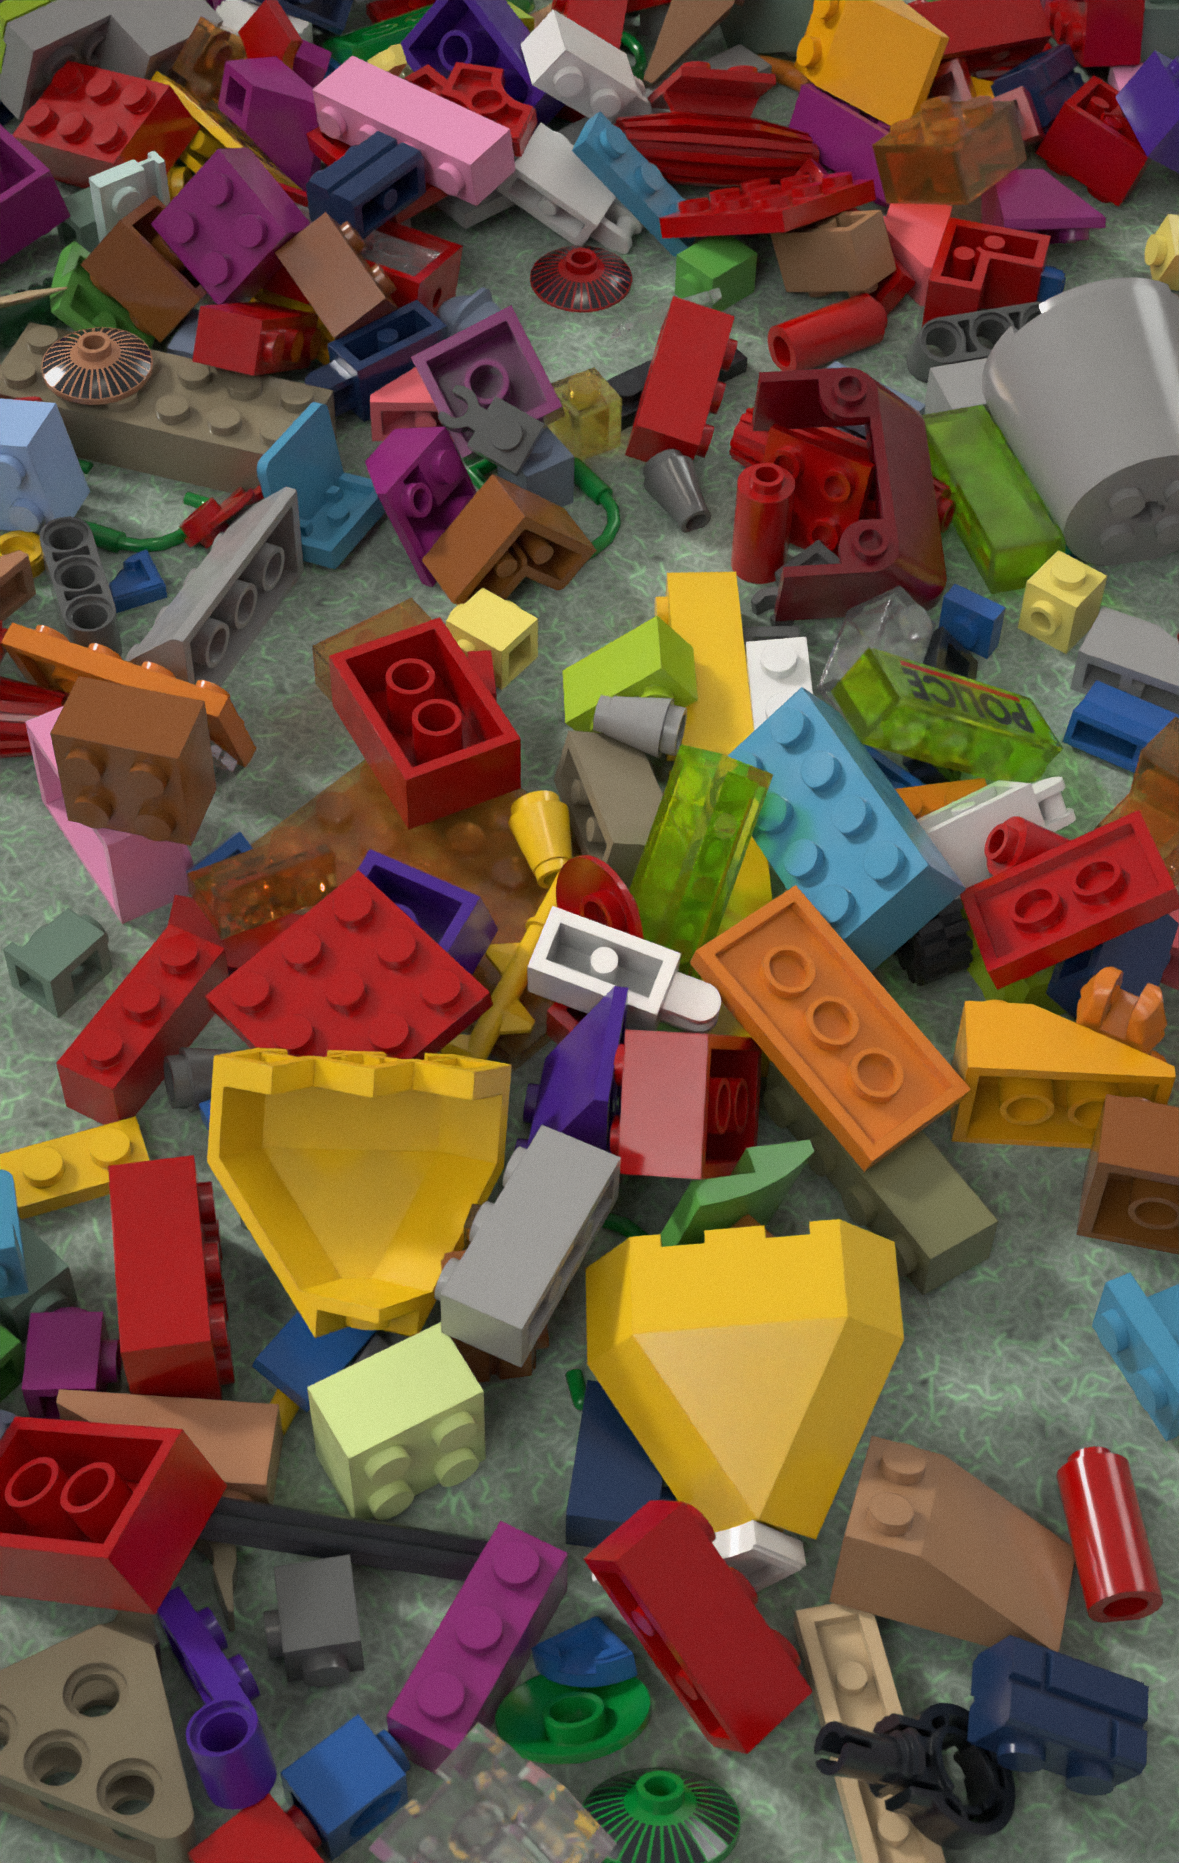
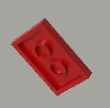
[960,810,1179,990]

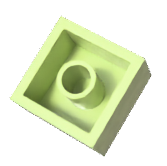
[307,1322,486,1520]

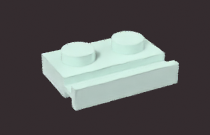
[89,151,170,243]

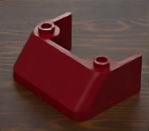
[752,367,947,622]

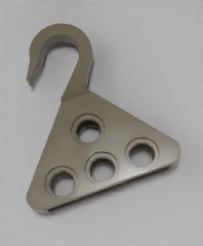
[0,1539,238,1863]

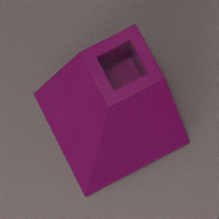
[218,56,321,192]
[981,169,1106,244]
[365,426,477,587]

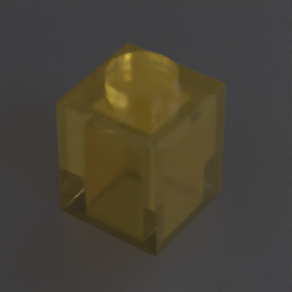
[547,367,622,461]

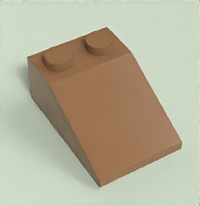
[643,0,745,89]
[829,1436,1075,1652]

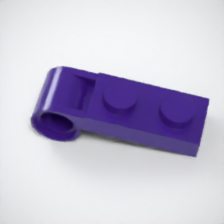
[156,1586,277,1810]

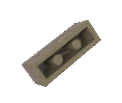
[554,731,687,897]

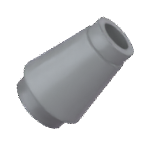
[593,695,687,759]

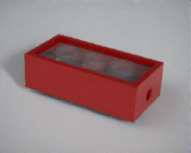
[262,182,463,315]

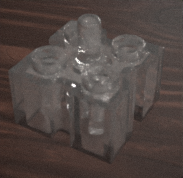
[368,1722,617,1863]

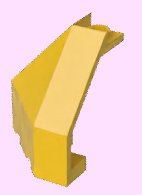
[207,1048,512,1338]
[585,1219,904,1540]

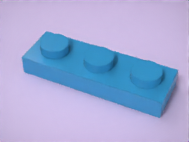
[572,111,696,256]

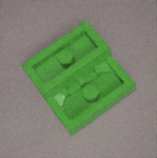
[50,241,155,349]
[660,1140,814,1247]

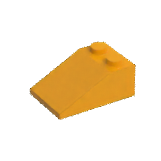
[794,0,949,135]
[950,1000,1176,1149]

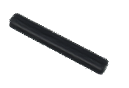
[198,1496,488,1581]

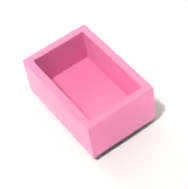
[25,706,193,924]

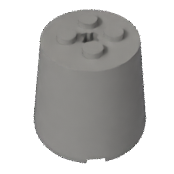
[982,277,1179,566]

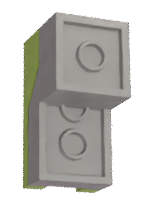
[0,0,224,120]

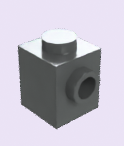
[263,1555,365,1687]

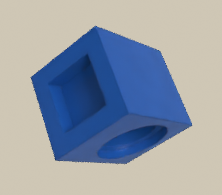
[280,1714,411,1861]

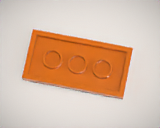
[1,622,257,767]
[689,885,971,1172]

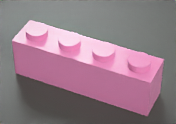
[312,56,516,206]

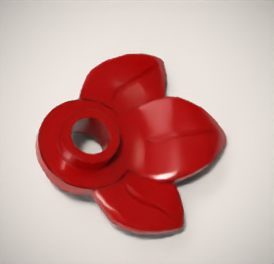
[179,485,264,549]

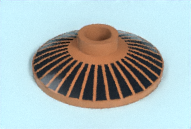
[41,327,153,405]

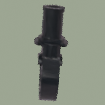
[814,1703,1016,1850]

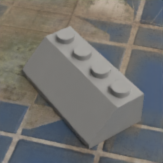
[125,486,304,687]

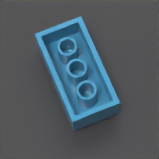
[710,687,966,972]

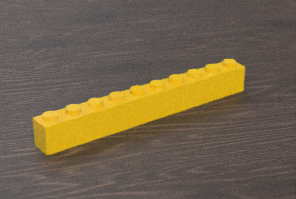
[654,572,772,1077]

